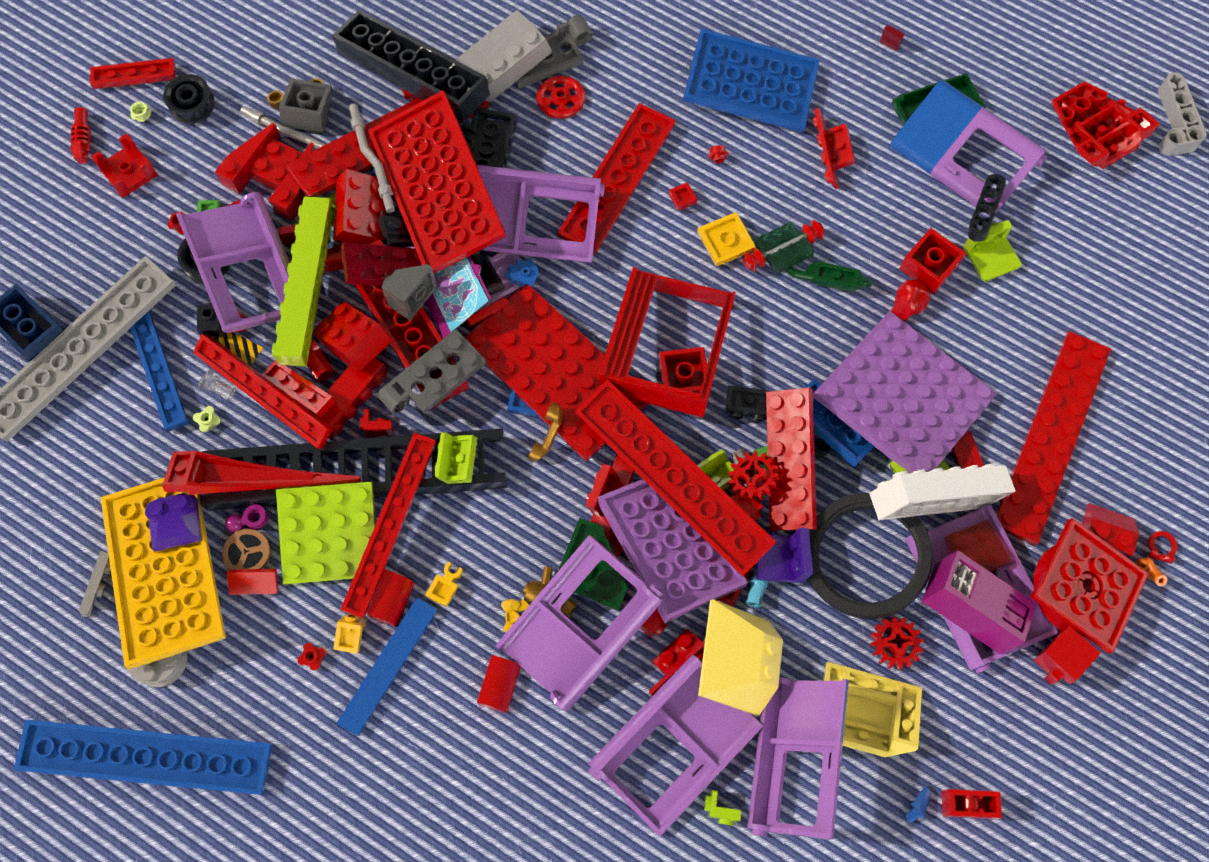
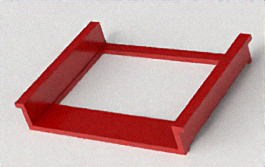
[597,267,736,418]

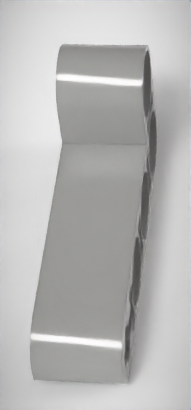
[1158,72,1207,156]

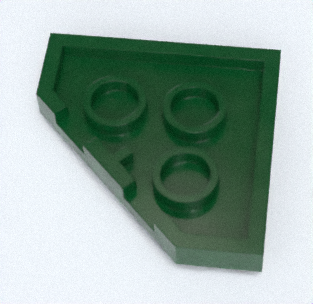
[558,517,628,611]

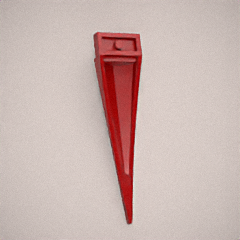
[162,451,362,495]

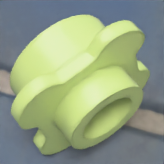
[193,406,221,432]

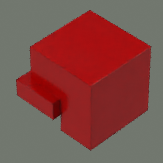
[1033,625,1101,685]

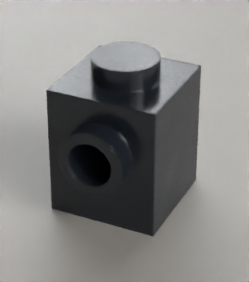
[196,302,225,338]

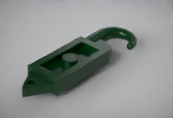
[786,256,872,293]

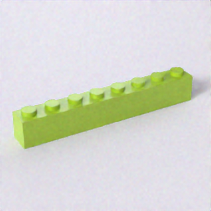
[272,197,334,367]

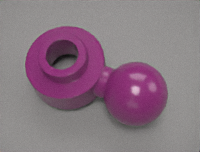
[225,504,269,533]

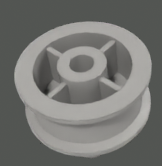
[127,651,187,687]

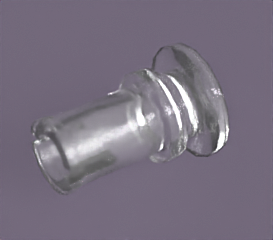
[198,370,236,401]

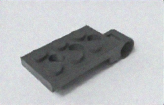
[515,15,593,89]
[377,329,486,414]

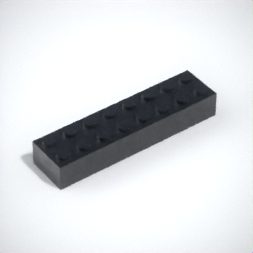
[332,10,490,122]

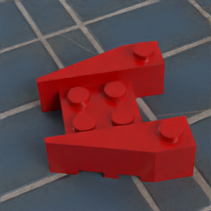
[215,123,316,222]

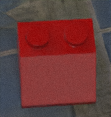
[1082,503,1139,559]

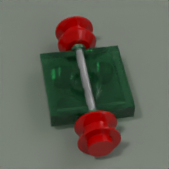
[743,220,825,274]

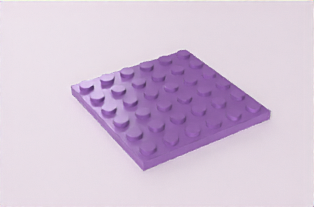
[813,311,997,474]

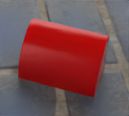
[367,569,415,628]
[477,655,521,713]

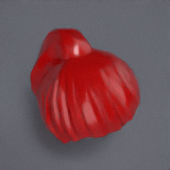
[891,279,930,321]

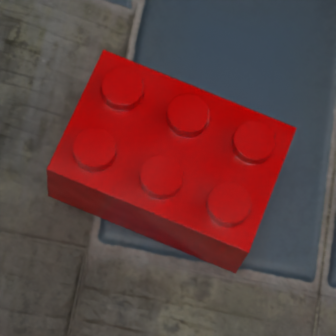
[333,169,388,244]
[313,302,392,372]

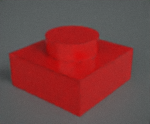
[668,182,697,211]

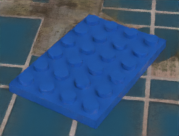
[682,28,820,133]

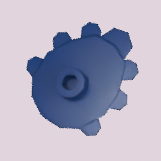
[505,258,539,288]

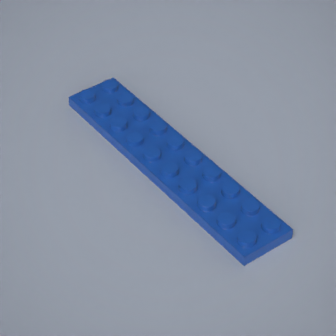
[13,719,273,795]

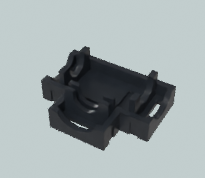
[459,108,517,168]

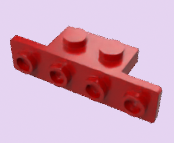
[813,108,856,189]
[586,454,635,540]
[649,629,705,696]

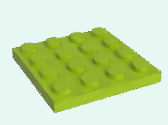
[276,482,376,584]

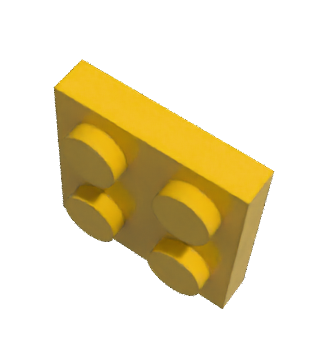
[697,212,756,267]

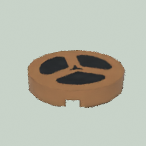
[222,529,271,569]

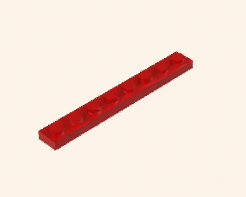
[193,334,333,449]
[340,433,437,619]

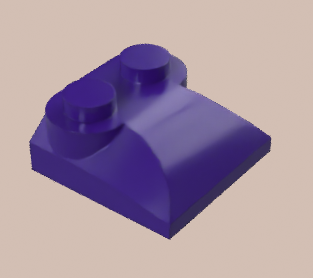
[145,493,202,552]

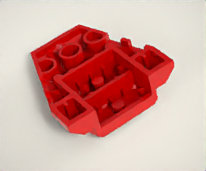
[1051,81,1160,169]

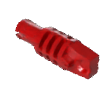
[70,107,91,164]

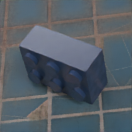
[0,283,64,362]

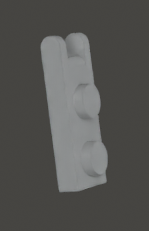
[79,551,111,618]

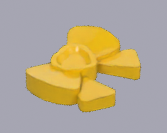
[501,599,530,632]

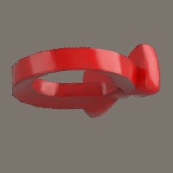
[1148,531,1178,564]

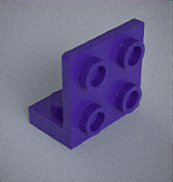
[756,528,813,583]

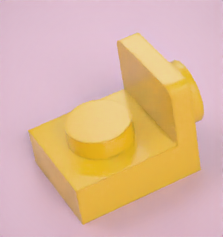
[333,614,367,654]

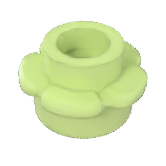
[130,102,151,122]

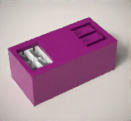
[922,550,1036,654]

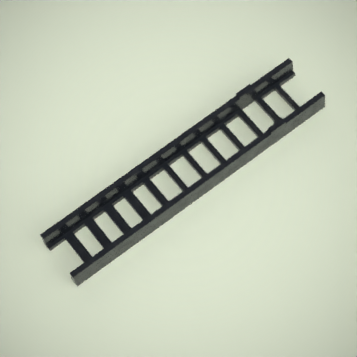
[200,428,508,511]

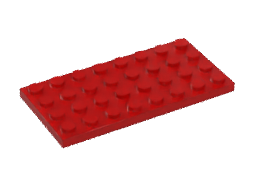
[368,90,507,274]
[465,284,648,462]

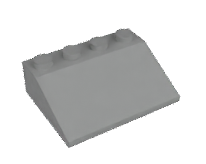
[455,10,552,102]

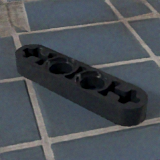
[967,174,1006,242]

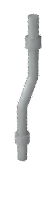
[349,104,395,213]
[240,106,326,149]

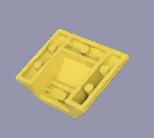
[698,599,783,716]
[824,662,922,757]

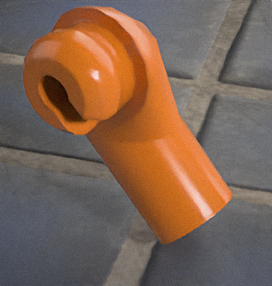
[1135,557,1168,586]

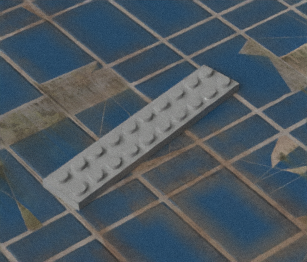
[0,256,176,442]

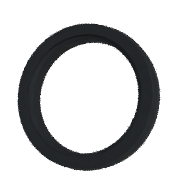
[809,493,933,619]

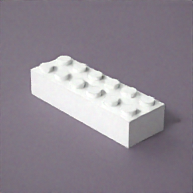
[869,463,1016,520]

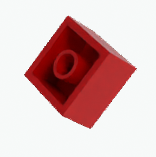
[899,228,966,294]
[658,347,711,398]

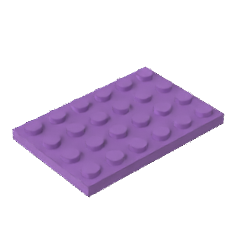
[598,479,748,623]

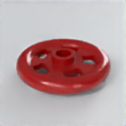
[536,75,585,119]

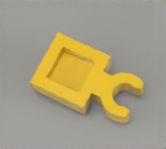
[425,562,463,608]

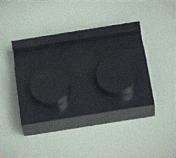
[377,215,414,247]

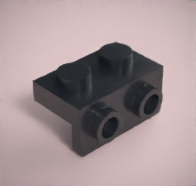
[724,385,770,422]

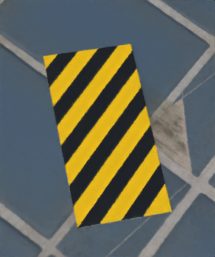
[214,332,263,366]

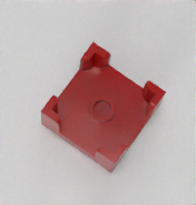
[90,133,158,198]

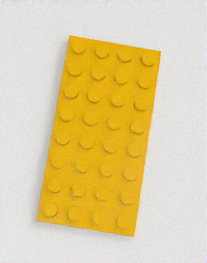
[101,477,226,670]

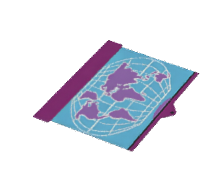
[426,256,491,339]

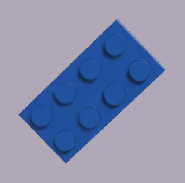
[804,378,875,467]

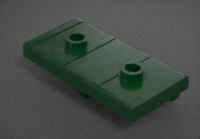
[892,73,986,126]

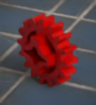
[728,451,780,502]
[869,616,924,670]

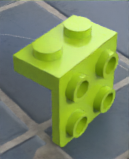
[963,220,1021,282]

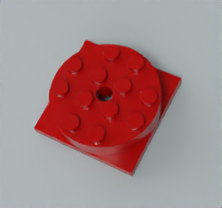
[1030,518,1149,654]

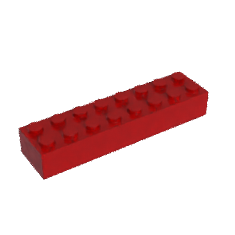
[341,239,469,410]

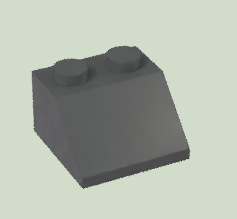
[279,78,332,133]
[382,264,437,321]

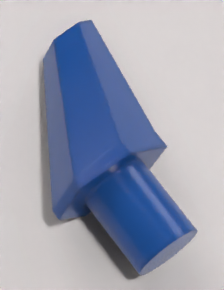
[904,785,931,824]

